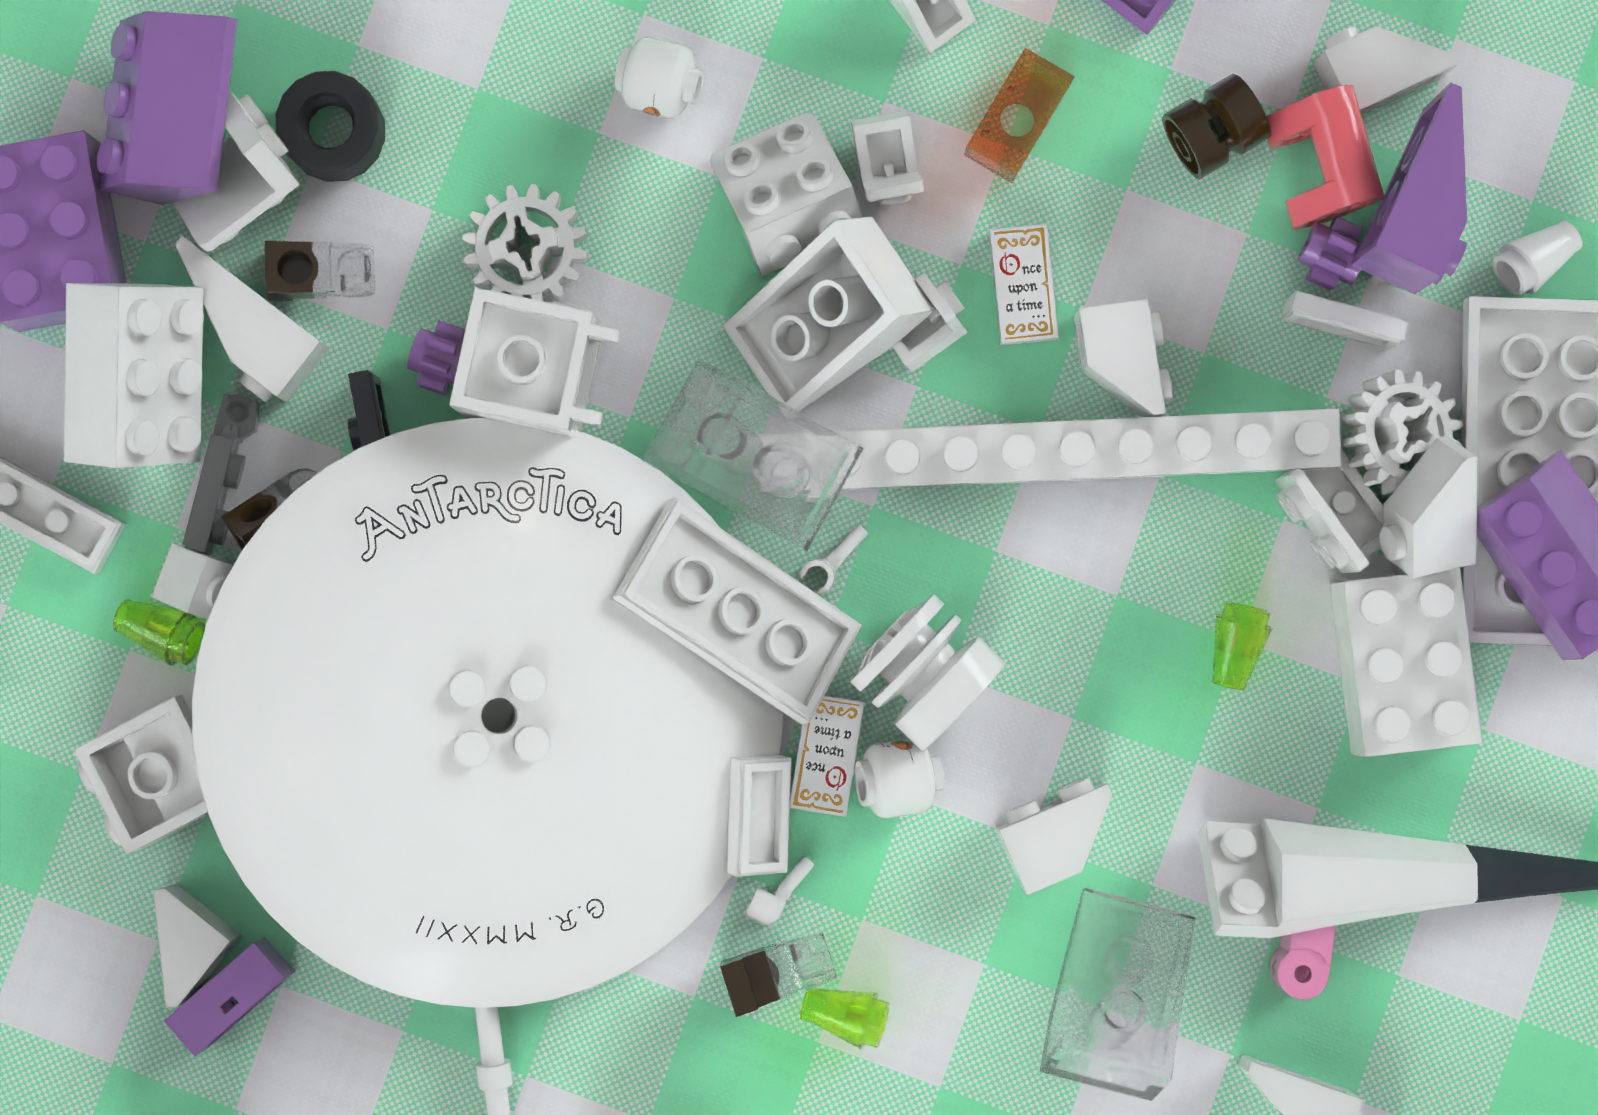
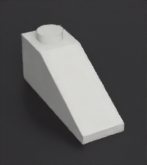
[175,236,329,403]

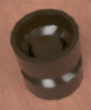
[1162,74,1271,180]

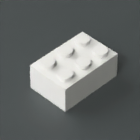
[64,283,204,468]
[1330,568,1483,757]

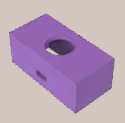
[164,937,295,1056]

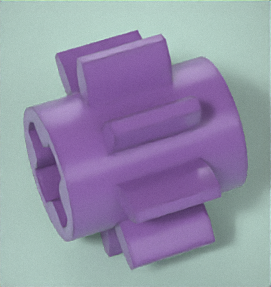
[1298,216,1363,291]
[407,320,465,396]

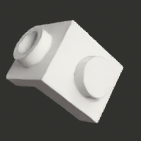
[851,110,924,206]
[892,272,968,373]

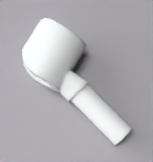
[800,525,869,594]
[745,856,815,926]

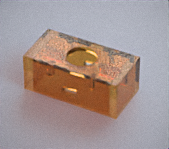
[964,48,1075,184]

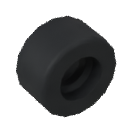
[275,71,385,182]

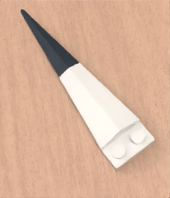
[1198,818,1598,938]

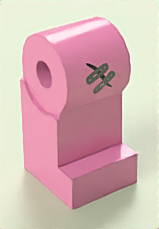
[1269,926,1336,1000]

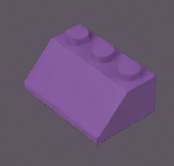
[96,11,237,205]
[1477,450,1598,660]

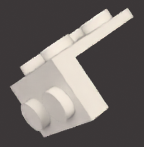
[172,89,300,251]
[710,113,862,276]
[1274,449,1384,573]

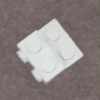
[74,695,208,855]

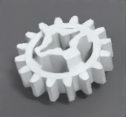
[462,184,589,302]
[1340,369,1464,496]

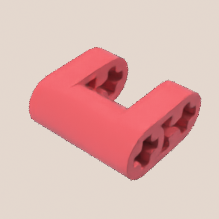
[1266,85,1385,230]

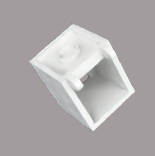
[449,287,620,437]

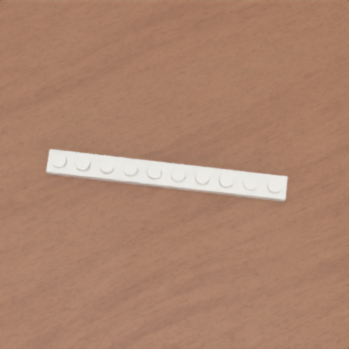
[757,408,1342,494]

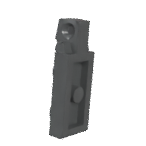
[183,394,260,555]

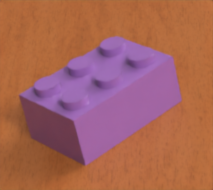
[0,130,127,332]

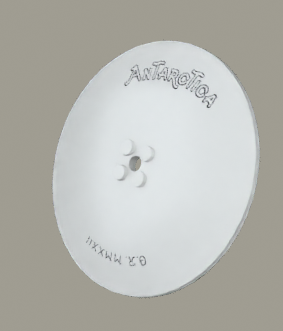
[192,418,783,1008]

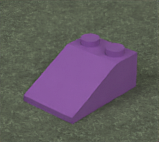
[1352,83,1467,294]

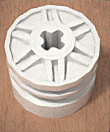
[850,594,1006,751]

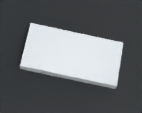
[612,497,862,724]

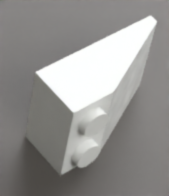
[723,216,935,419]

